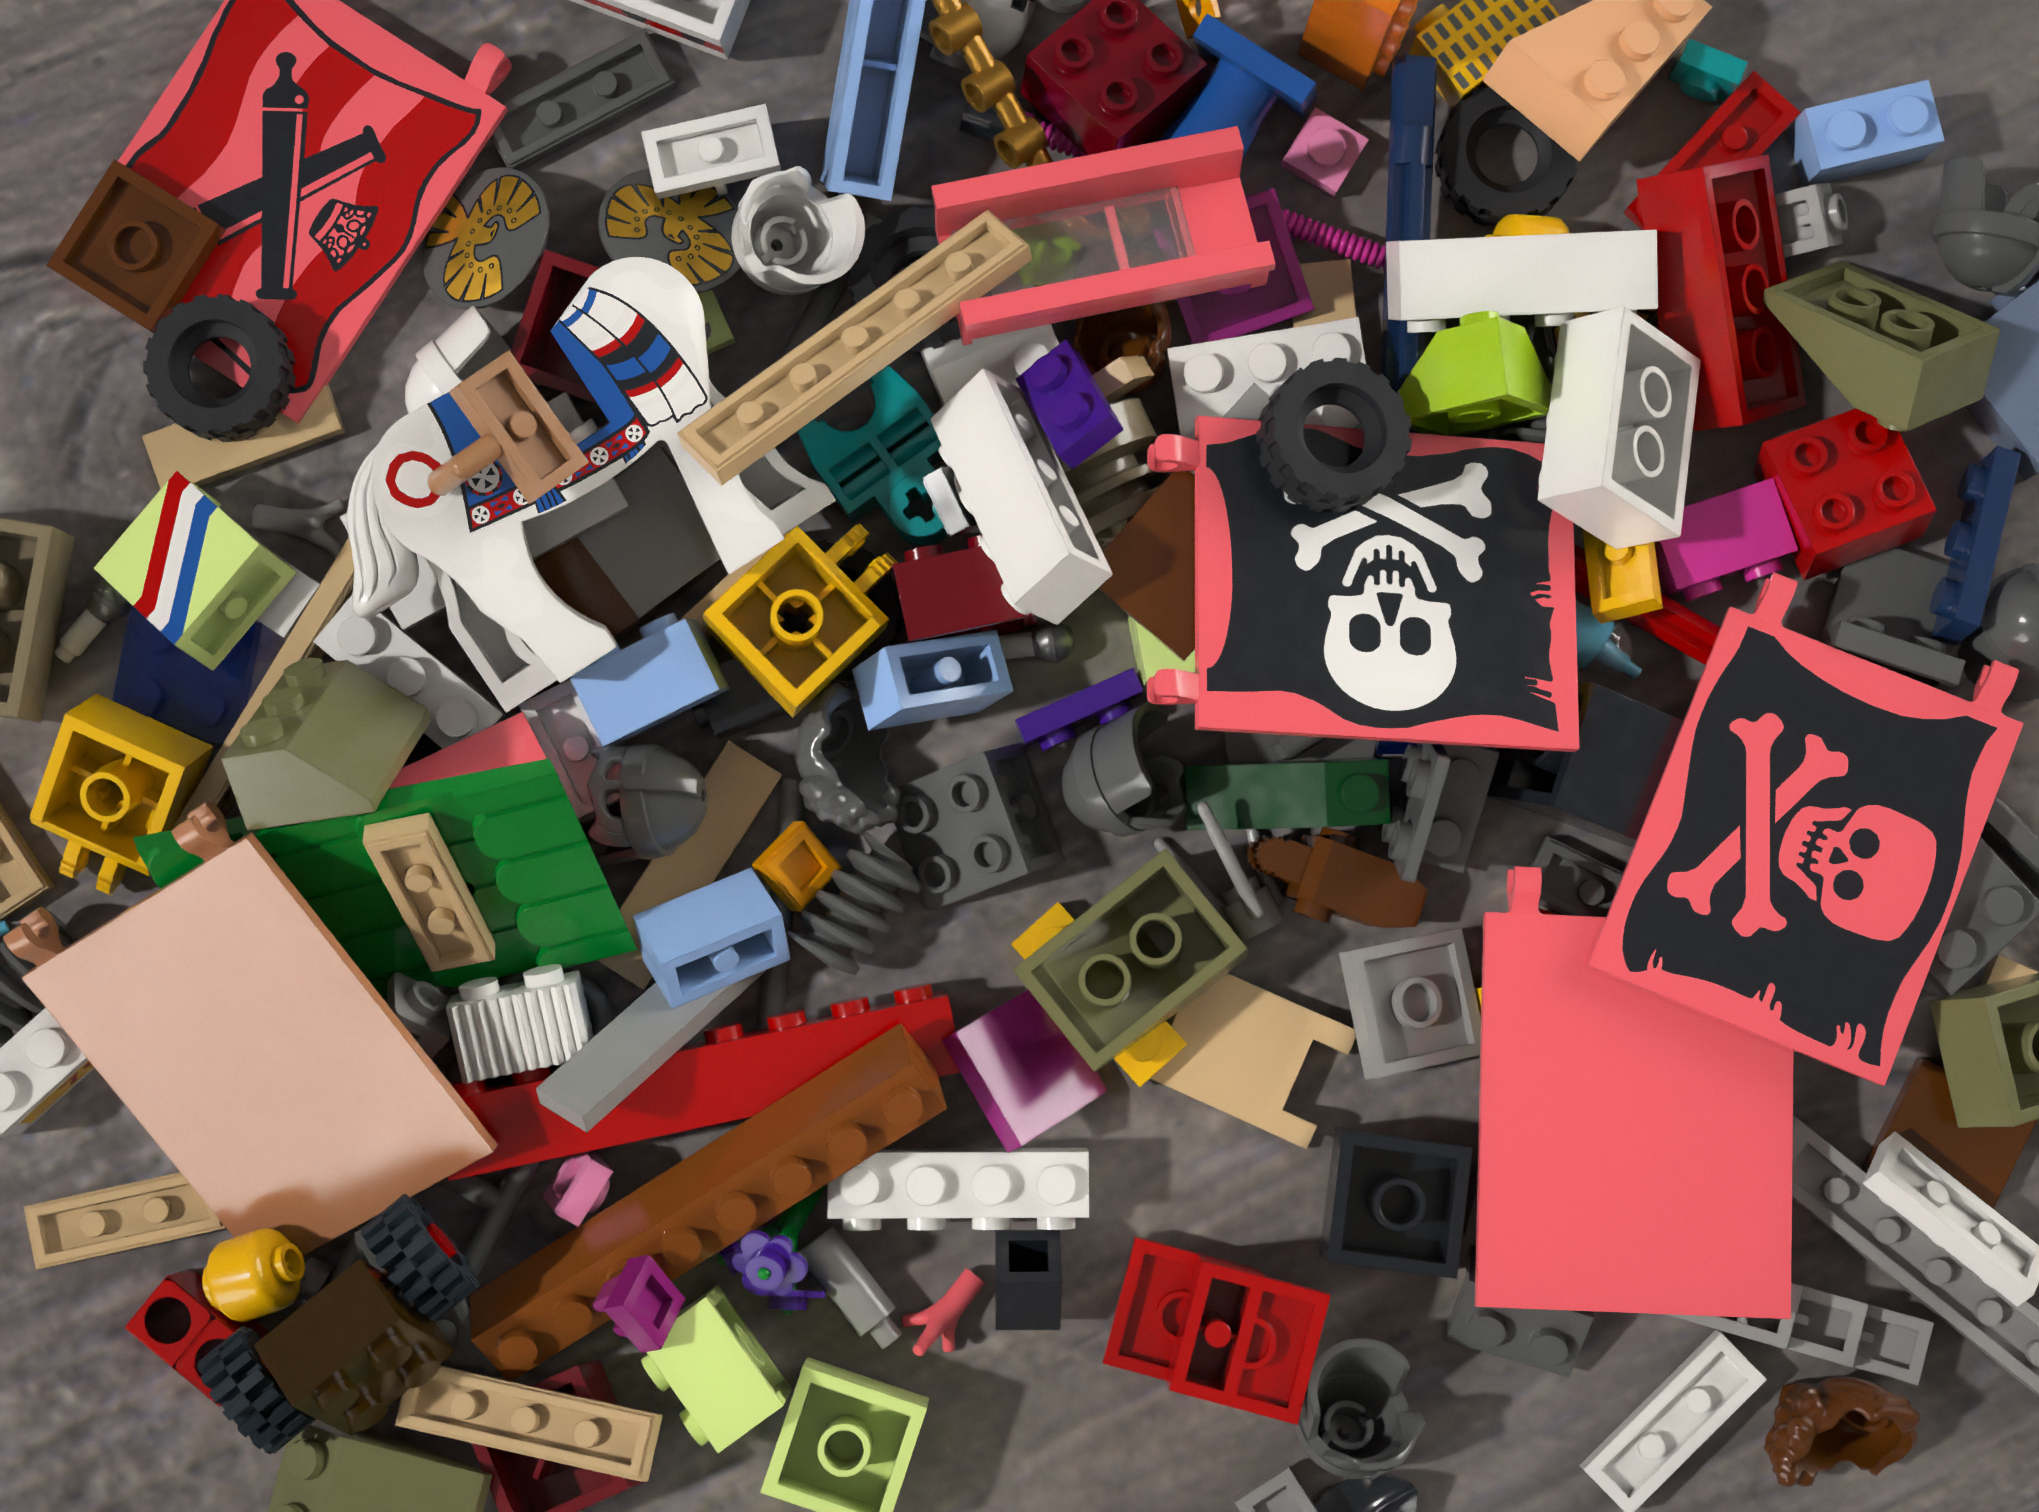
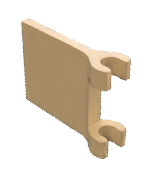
[1150,973,1356,1149]

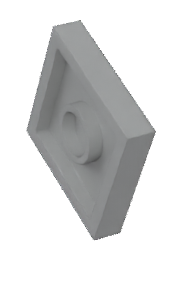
[1339,928,1481,1080]

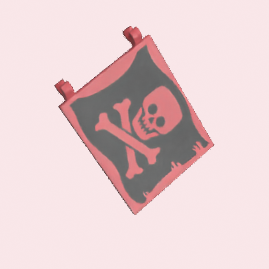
[1587,572,2024,1086]

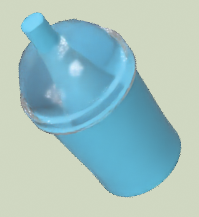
[1576,599,1642,679]

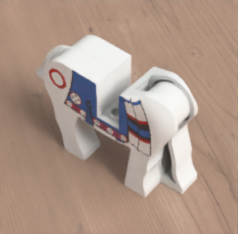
[347,257,836,713]

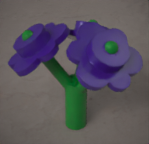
[717,1186,826,1316]

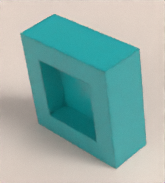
[1667,38,1748,102]

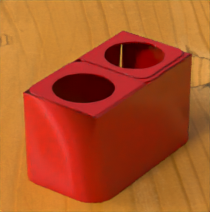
[124,1270,269,1407]

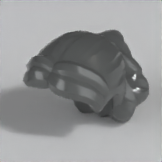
[795,681,901,834]

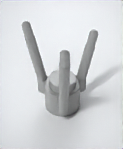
[1154,802,1285,941]

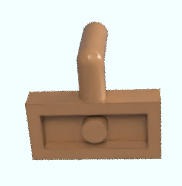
[427,350,589,504]

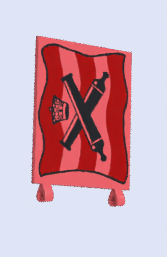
[118,0,512,424]

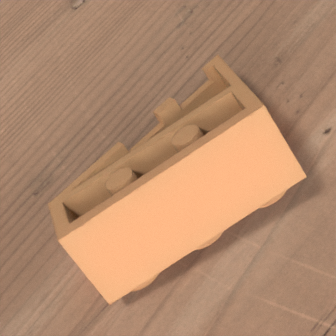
[1482,0,1712,162]

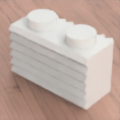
[446,964,594,1083]

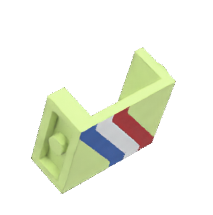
[94,471,297,671]

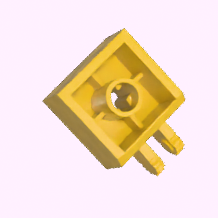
[703,523,898,718]
[30,693,213,895]

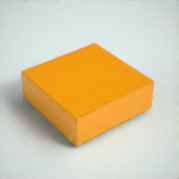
[752,821,842,912]

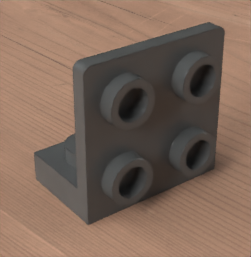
[1819,548,1966,691]
[894,742,1066,911]
[1381,743,1499,883]

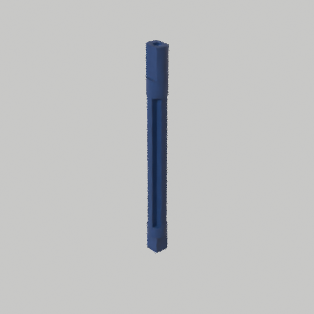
[1381,54,1437,434]

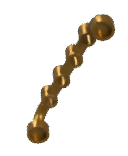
[928,0,1154,250]

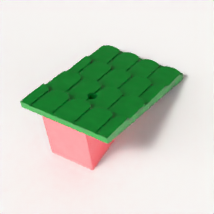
[133,712,638,999]

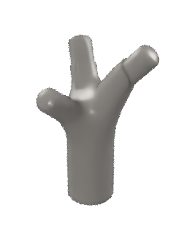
[252,499,344,559]

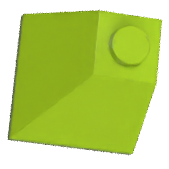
[1397,311,1552,436]

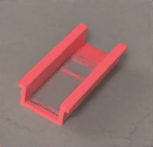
[931,126,1276,346]

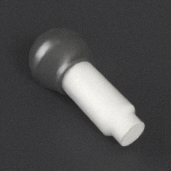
[54,579,132,664]
[999,621,1075,663]

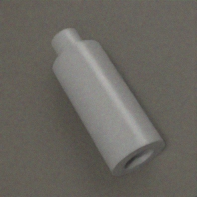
[798,1226,902,1349]

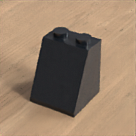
[1487,681,1683,848]

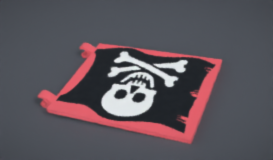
[1147,416,1579,752]

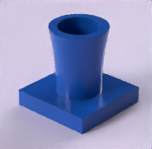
[1157,13,1317,162]

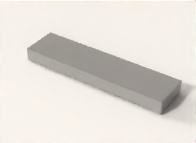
[536,970,766,1132]

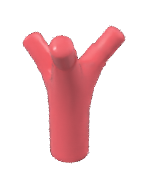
[902,1268,986,1356]

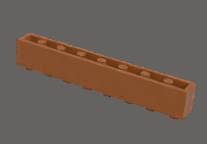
[470,1023,947,1381]

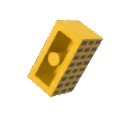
[1408,0,1560,110]

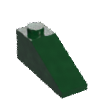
[1183,757,1391,831]

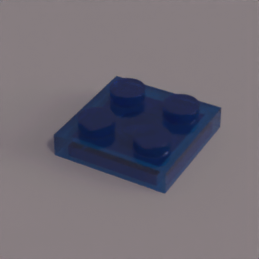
[112,604,263,744]

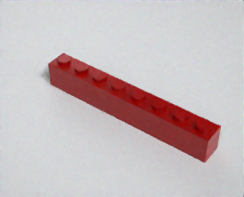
[448,983,960,1181]

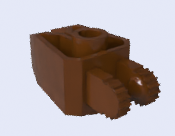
[1245,827,1428,928]

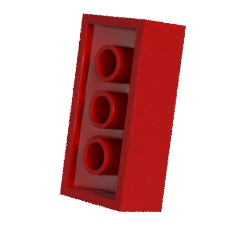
[1636,154,1807,431]

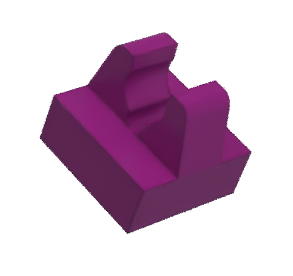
[593,1255,686,1353]

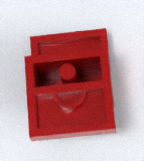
[1102,1236,1331,1425]

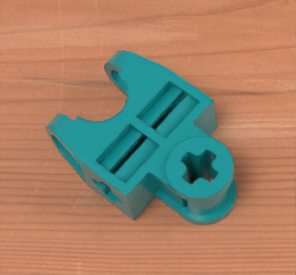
[797,365,948,546]

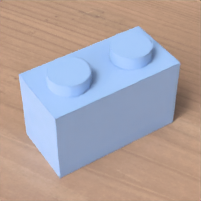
[1787,80,1945,187]
[569,613,730,747]
[852,630,1014,731]
[633,868,791,1009]

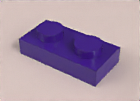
[1015,339,1124,470]
[1015,668,1143,752]

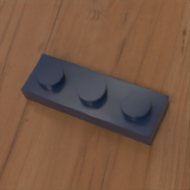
[1930,446,2021,646]

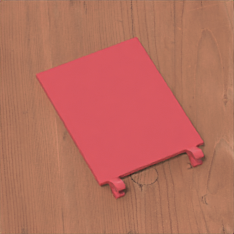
[1475,866,1794,1319]

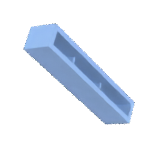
[820,0,926,201]

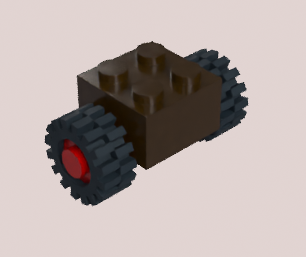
[197,1194,479,1454]

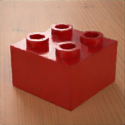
[1753,408,1937,581]

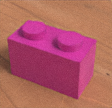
[1654,478,1798,602]

